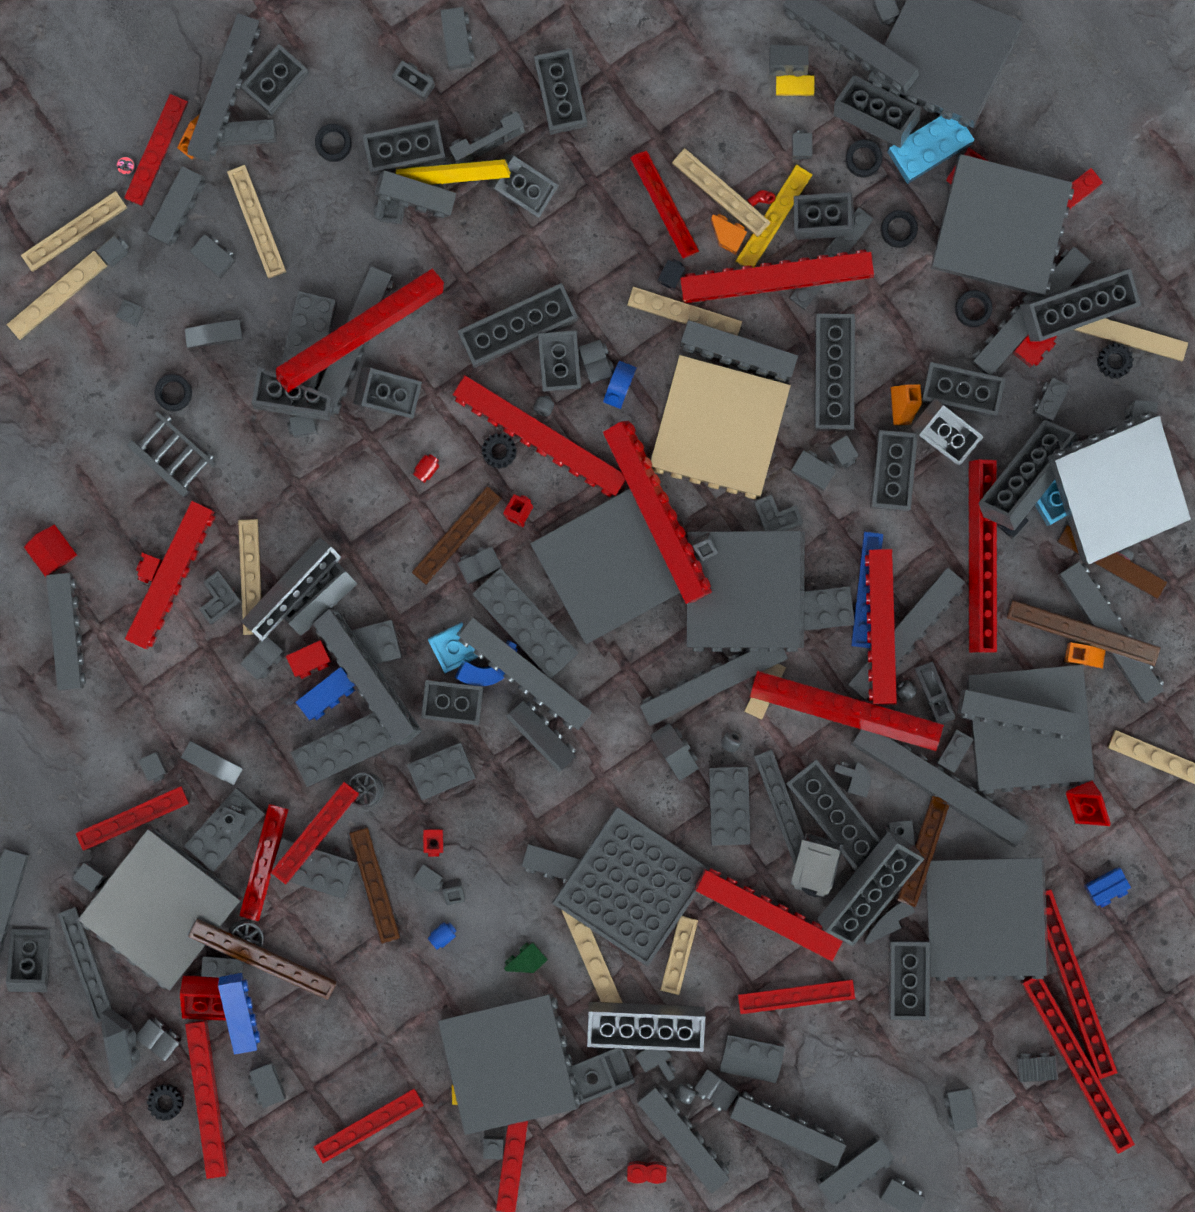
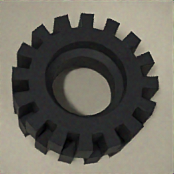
[1097,343,1134,379]
[482,433,517,469]
[147,1084,184,1121]

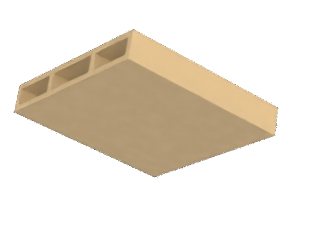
[651,355,791,499]

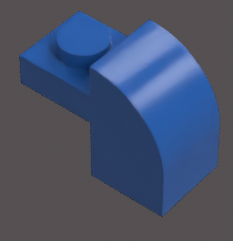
[603,361,637,409]

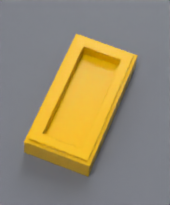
[776,75,814,96]

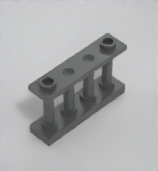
[126,412,216,498]

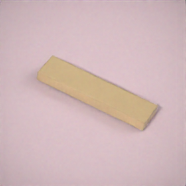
[660,916,698,995]

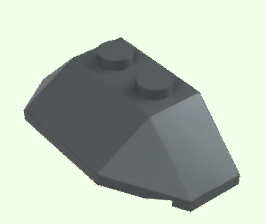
[100,1008,140,1088]

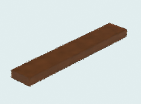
[412,486,502,585]
[1057,525,1167,599]
[897,796,949,907]
[349,827,400,944]

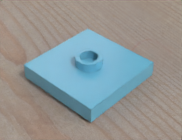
[428,622,478,673]

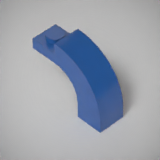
[455,640,517,686]

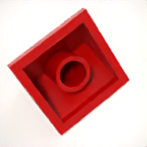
[24,524,77,577]
[1066,780,1111,826]

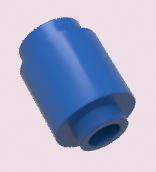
[428,922,457,950]

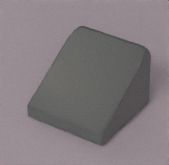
[692,533,719,561]
[442,879,465,905]

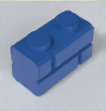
[1084,867,1131,908]

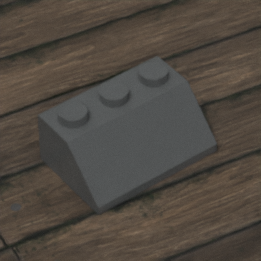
[719,1033,785,1083]

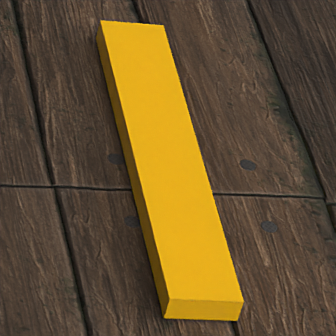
[395,159,511,185]
[736,165,813,268]

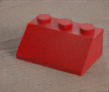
[180,976,226,1021]

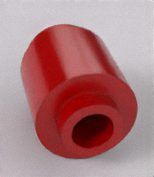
[413,454,440,483]

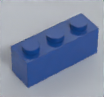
[296,667,356,721]

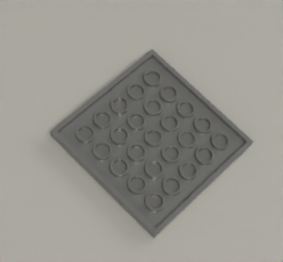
[552,806,710,967]

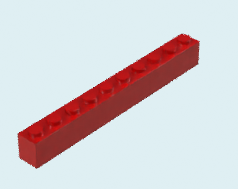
[680,250,874,303]
[276,268,444,392]
[453,376,626,498]
[603,421,712,604]
[969,459,997,653]
[750,671,944,751]
[1046,889,1118,1080]
[1020,976,1135,1154]

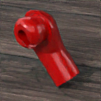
[746,190,776,207]

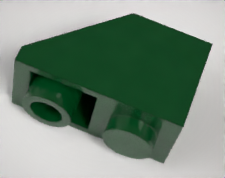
[504,942,548,973]

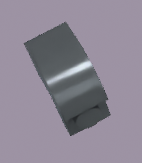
[833,761,871,798]
[635,1049,676,1081]

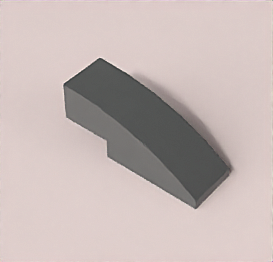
[185,320,243,348]
[915,661,955,724]
[181,741,243,785]
[863,902,915,945]

